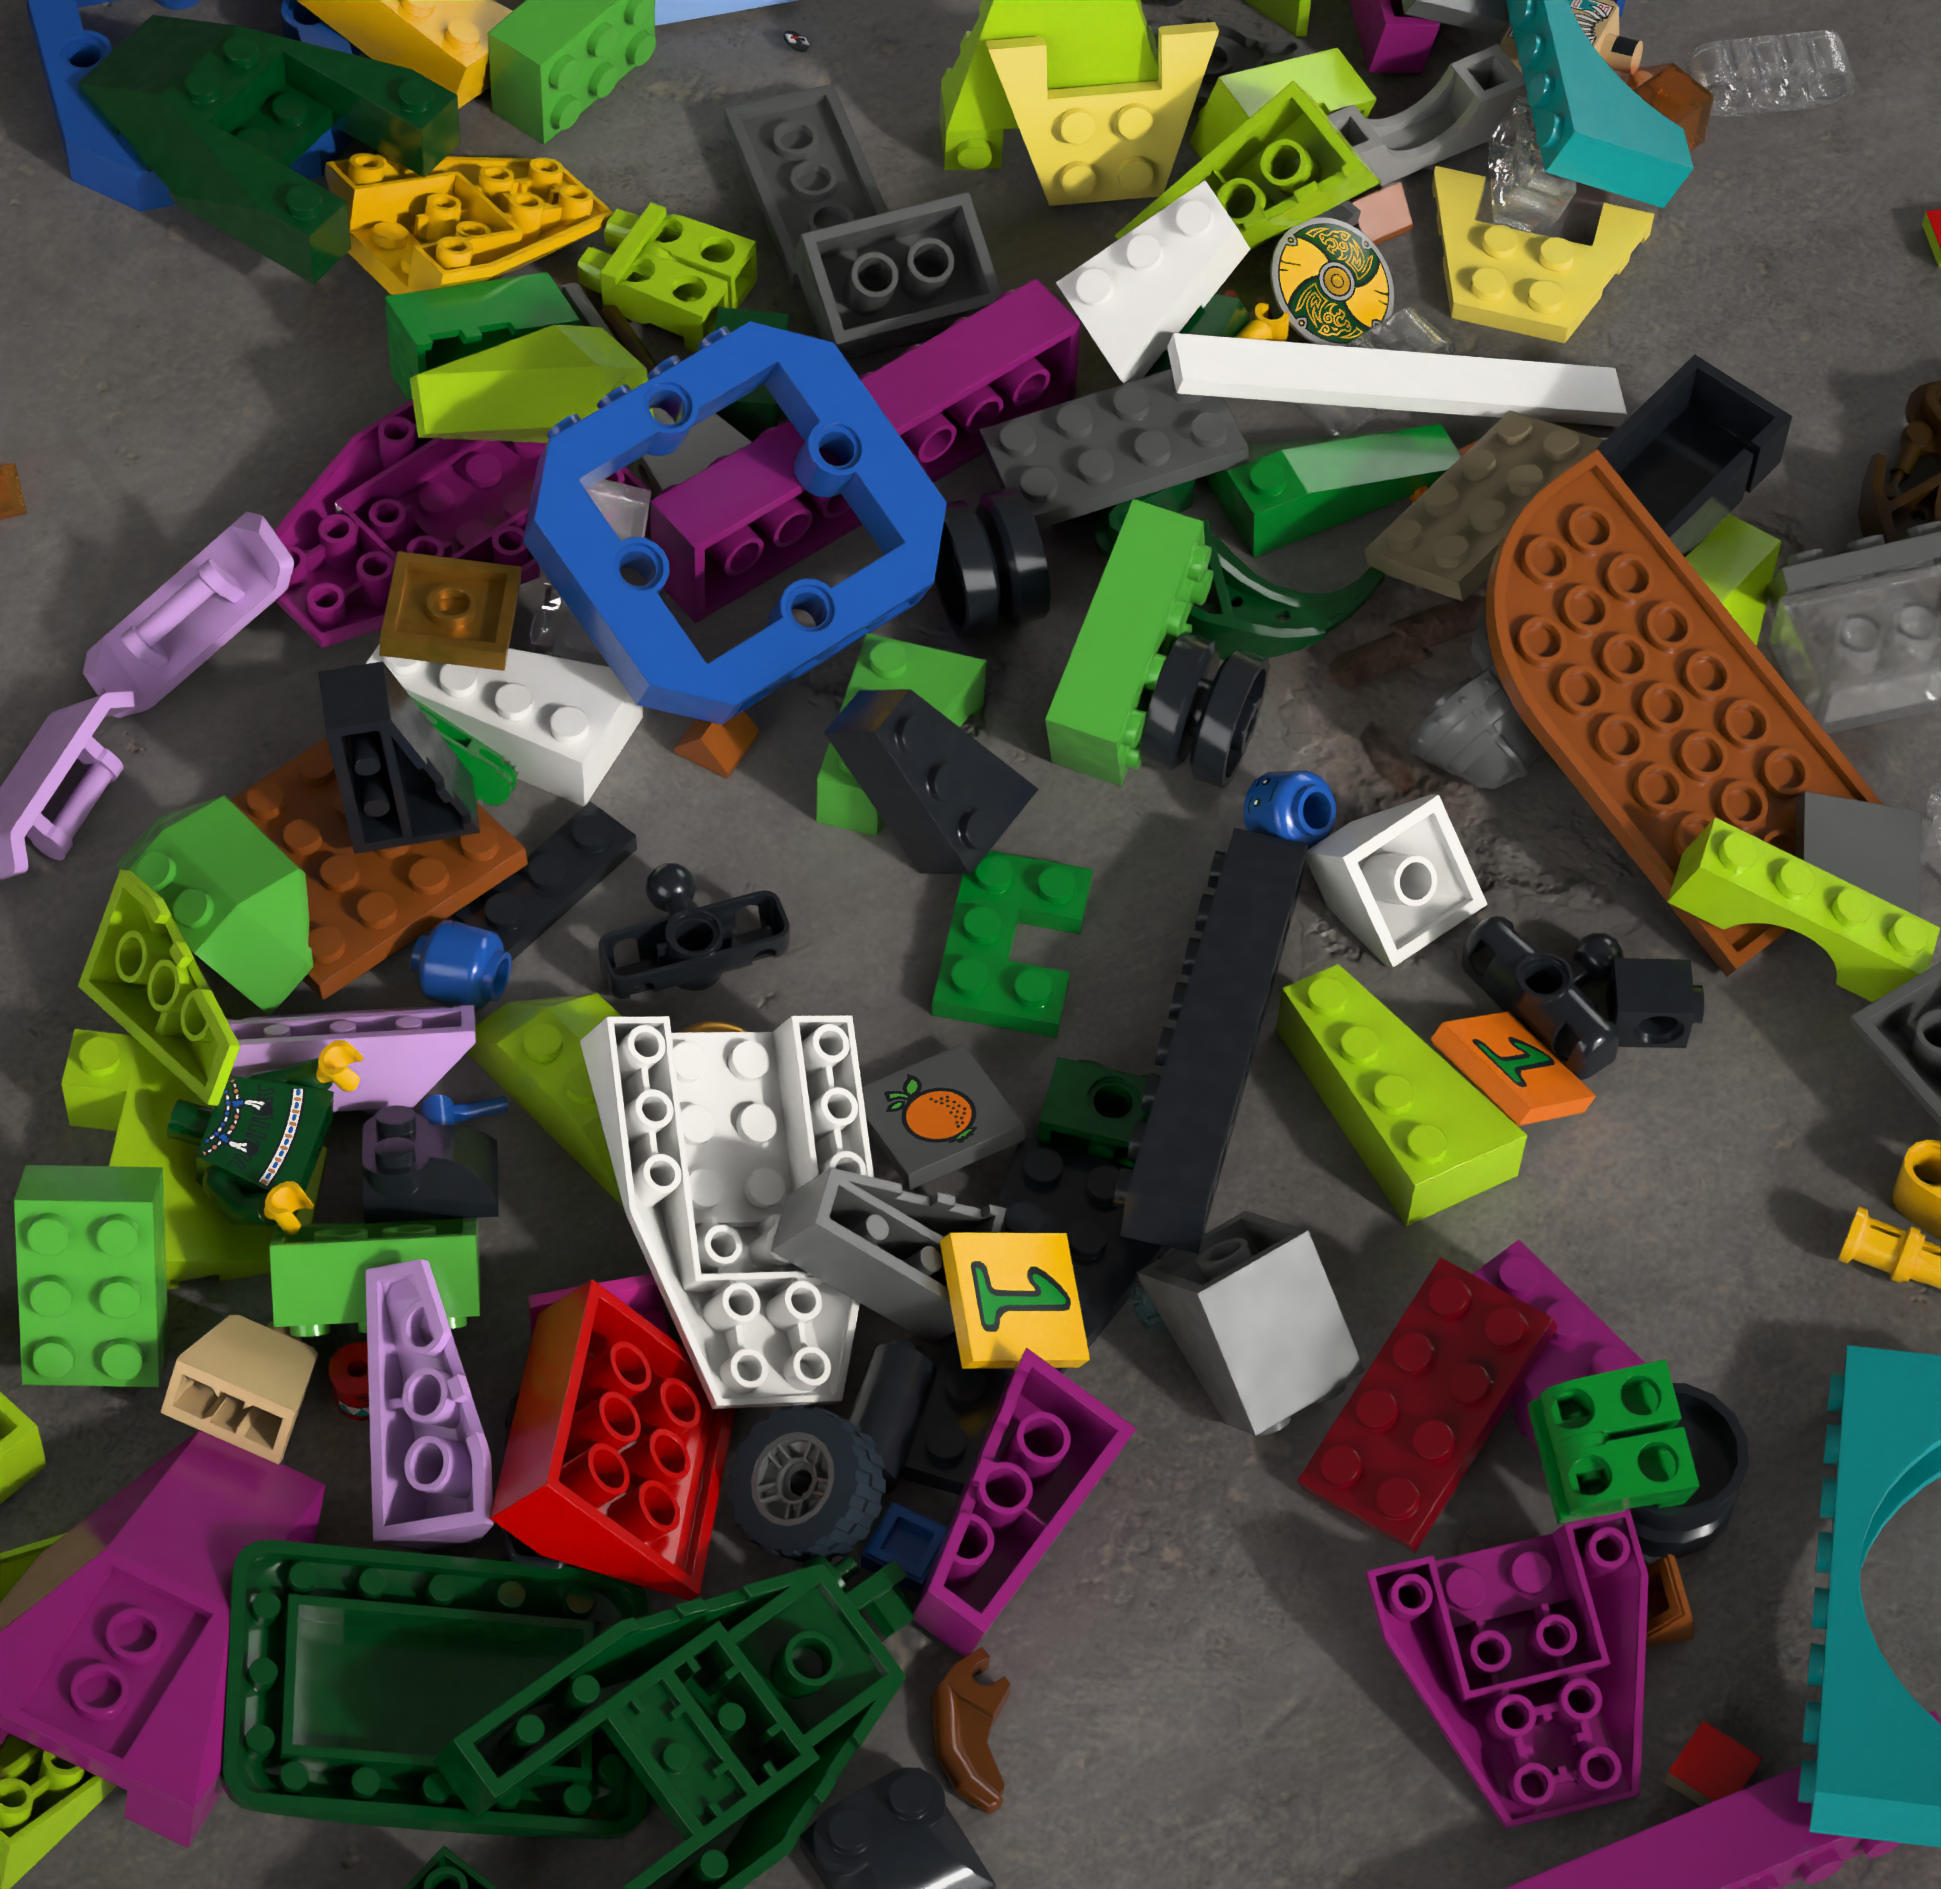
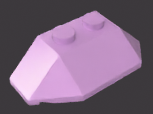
[227,1005,476,1115]

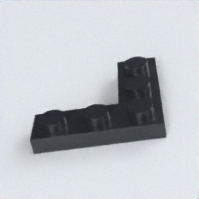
[446,801,637,961]

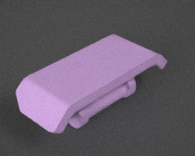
[83,511,294,718]
[0,691,135,880]

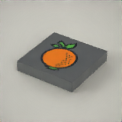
[862,1043,1026,1190]

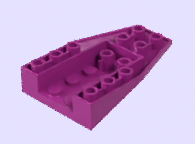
[274,399,651,647]
[0,1430,325,1848]

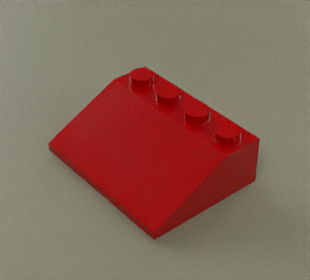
[490,1279,736,1601]

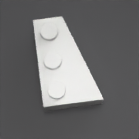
[1056,181,1250,384]

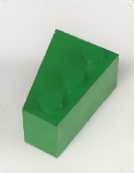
[384,272,580,401]

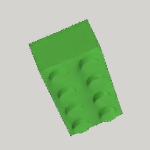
[1045,499,1213,787]

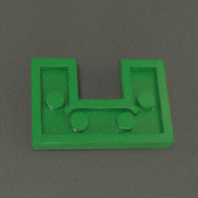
[932,851,1093,1038]

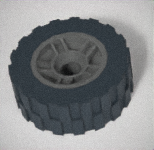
[727,1405,886,1564]

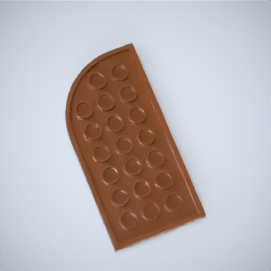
[1486,449,1884,977]

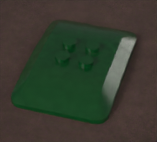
[221,1540,648,1839]

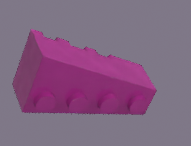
[913,1347,1137,1657]

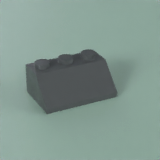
[1849,962,1941,1126]

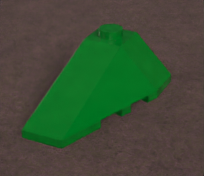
[1204,424,1461,558]

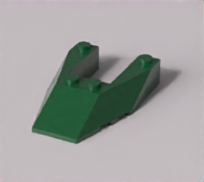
[78,15,460,285]
[433,1563,907,1889]

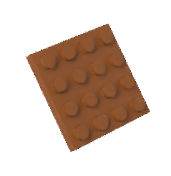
[230,737,528,1000]

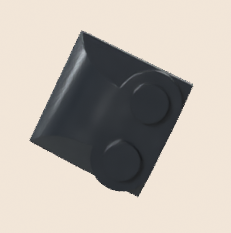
[362,1105,499,1224]
[800,1767,996,1889]

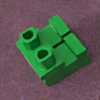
[1527,1359,1700,1524]

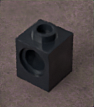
[1606,958,1704,1048]

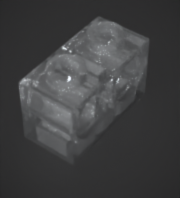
[1487,96,1576,236]

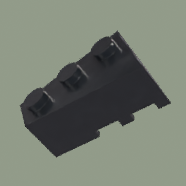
[318,661,480,854]

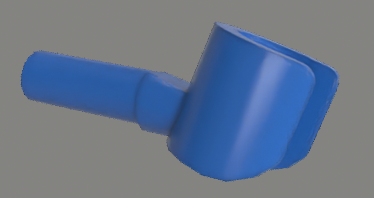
[421,1094,508,1126]

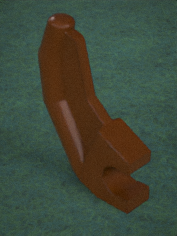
[931,1647,1010,1814]

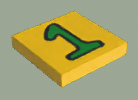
[939,1233,1090,1369]

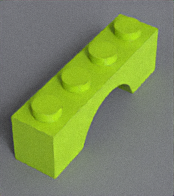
[1667,817,1940,1003]

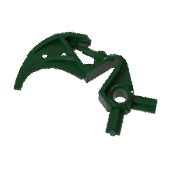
[1094,479,1385,660]

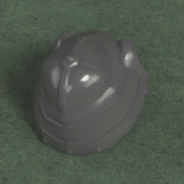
[1407,606,1544,789]

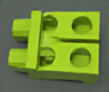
[577,202,758,353]

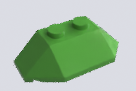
[117,796,313,1016]

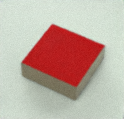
[1664,1721,1763,1806]

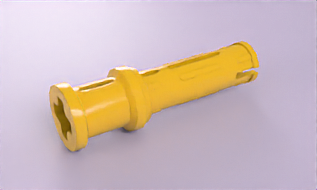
[1837,1206,1941,1290]

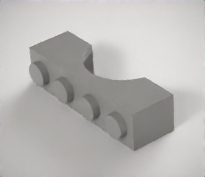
[1327,44,1527,200]

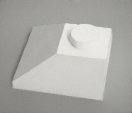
[1306,794,1487,968]

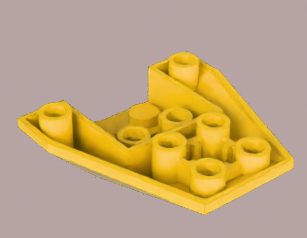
[325,153,614,295]

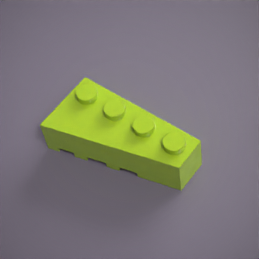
[1115,80,1381,251]
[1276,964,1527,1226]

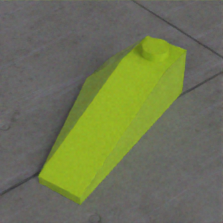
[410,324,654,443]
[1685,514,1781,646]
[78,869,240,1106]

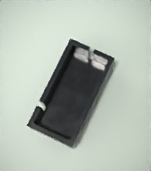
[1598,355,1792,557]

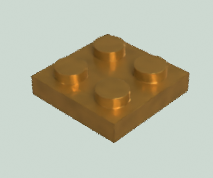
[379,552,521,671]

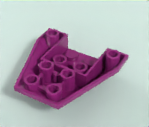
[1365,1509,1648,1830]

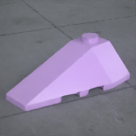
[365,1259,494,1550]

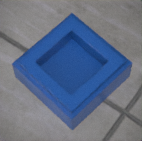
[861,1501,948,1594]

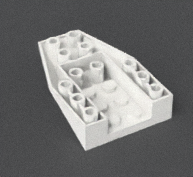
[580,1016,874,1409]

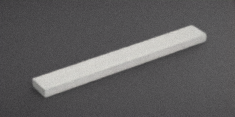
[1167,333,1627,427]

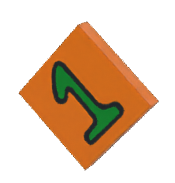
[1430,1011,1596,1126]

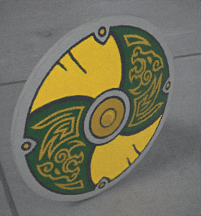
[1270,217,1394,348]

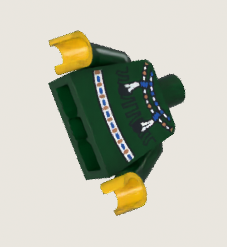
[167,1040,364,1235]

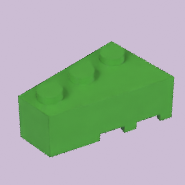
[816,633,987,836]

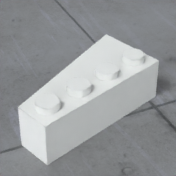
[366,644,643,807]

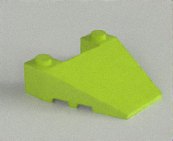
[939,0,1158,170]
[61,1029,328,1290]

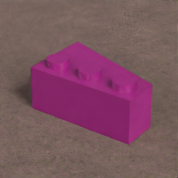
[1473,1239,1645,1483]

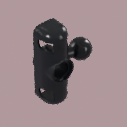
[599,863,790,999]
[1461,916,1624,1080]

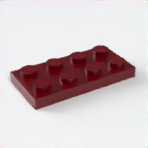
[1297,1257,1558,1553]

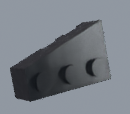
[824,689,1039,874]

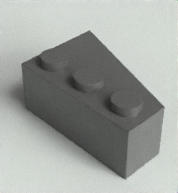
[771,1168,1007,1344]

